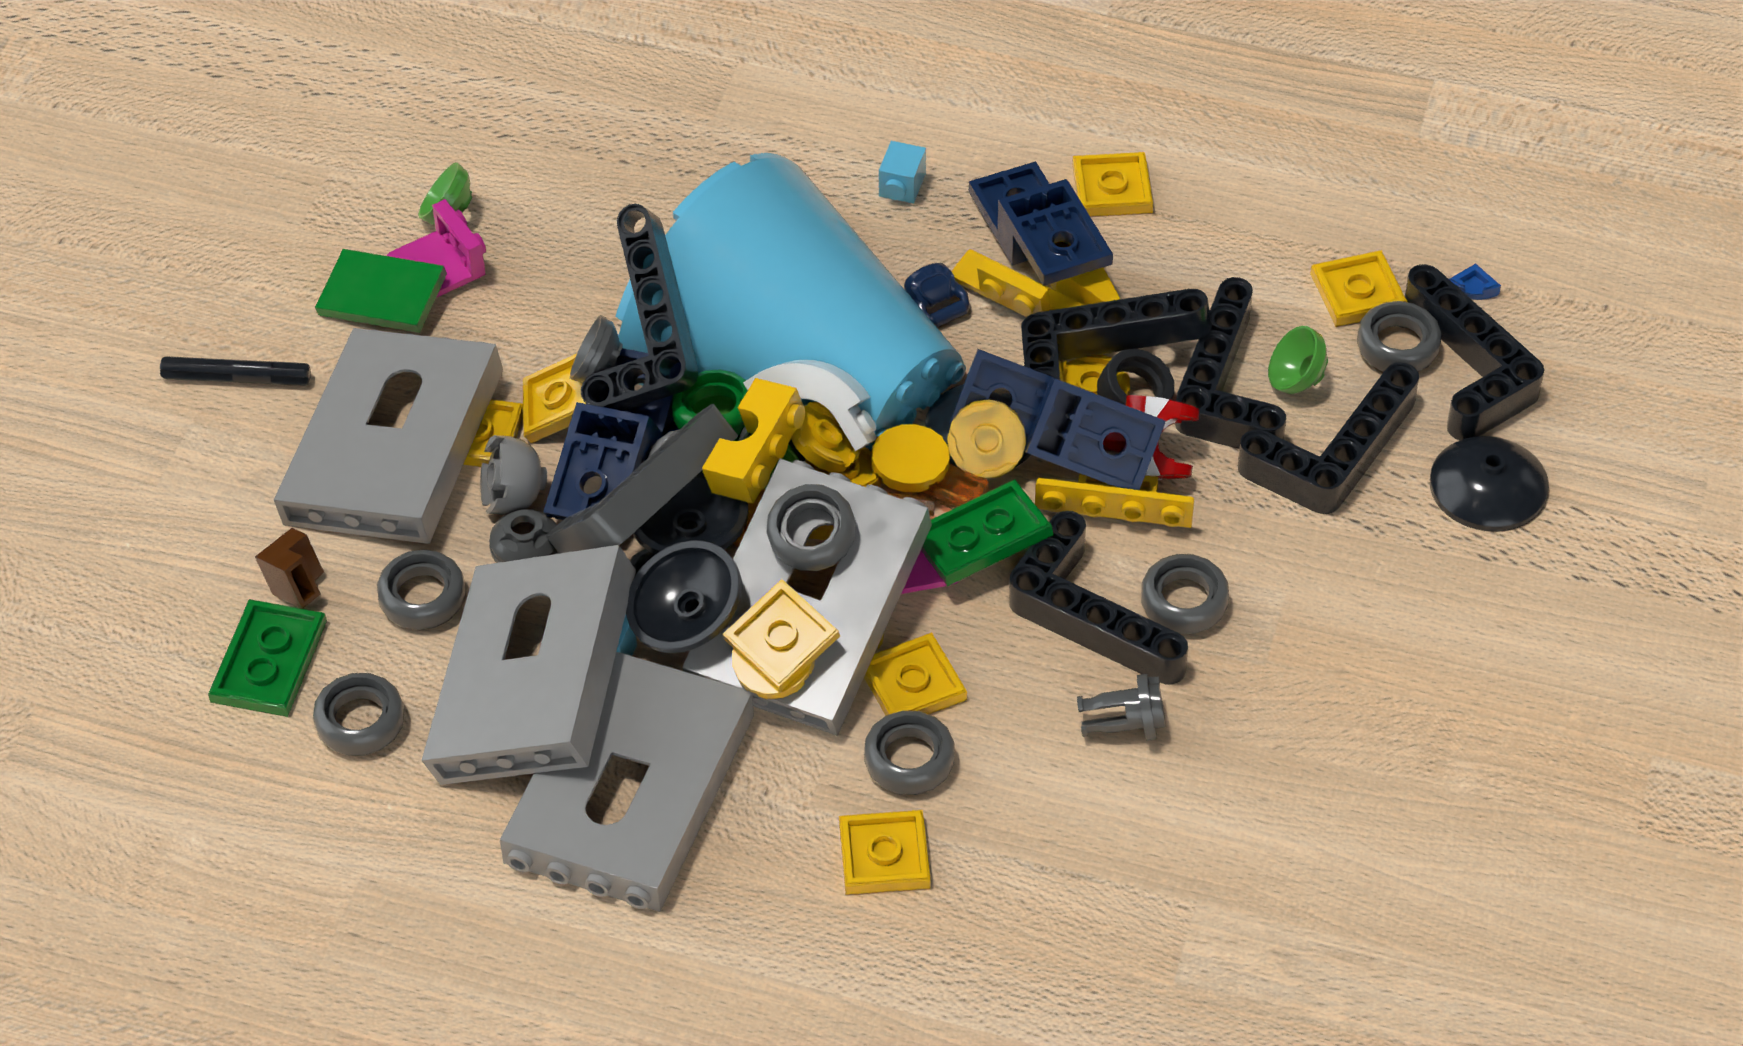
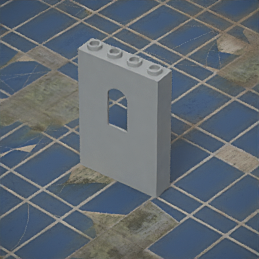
[274,328,503,544]
[682,459,932,736]
[421,545,636,785]
[500,652,754,912]

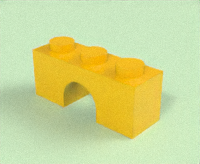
[702,378,806,503]

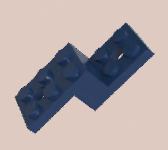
[968,161,1113,286]
[543,348,681,520]
[950,348,1166,490]

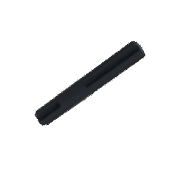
[160,356,311,386]

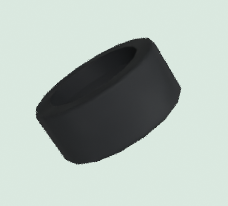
[1097,348,1174,405]

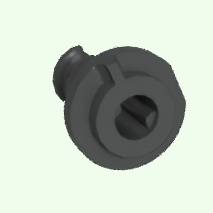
[1077,674,1166,741]

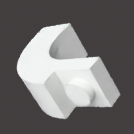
[743,360,877,451]

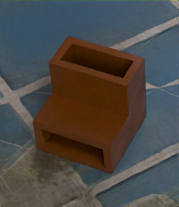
[255,528,324,609]

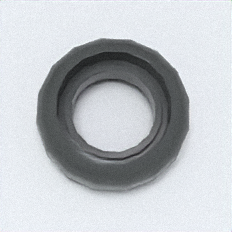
[1357,301,1442,372]
[766,484,856,571]
[377,550,466,630]
[1141,554,1229,634]
[313,673,405,756]
[864,710,955,795]

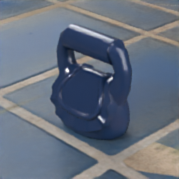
[904,263,970,327]

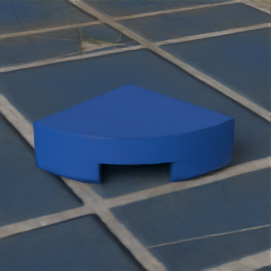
[1449,263,1501,300]

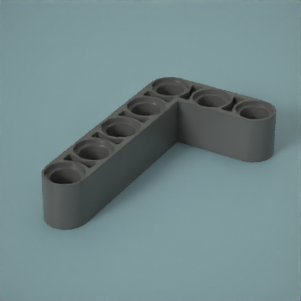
[546,404,738,554]

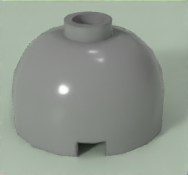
[480,435,547,515]

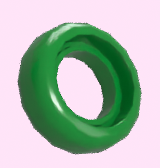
[672,369,748,437]

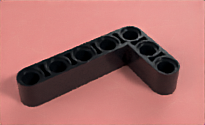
[581,203,699,411]
[1405,264,1545,440]
[1175,277,1287,449]
[1021,289,1212,381]
[1238,363,1419,514]
[1009,511,1188,685]

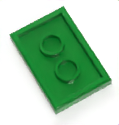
[315,249,447,333]
[921,479,1053,586]
[208,599,327,717]

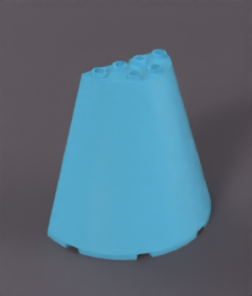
[615,153,966,451]

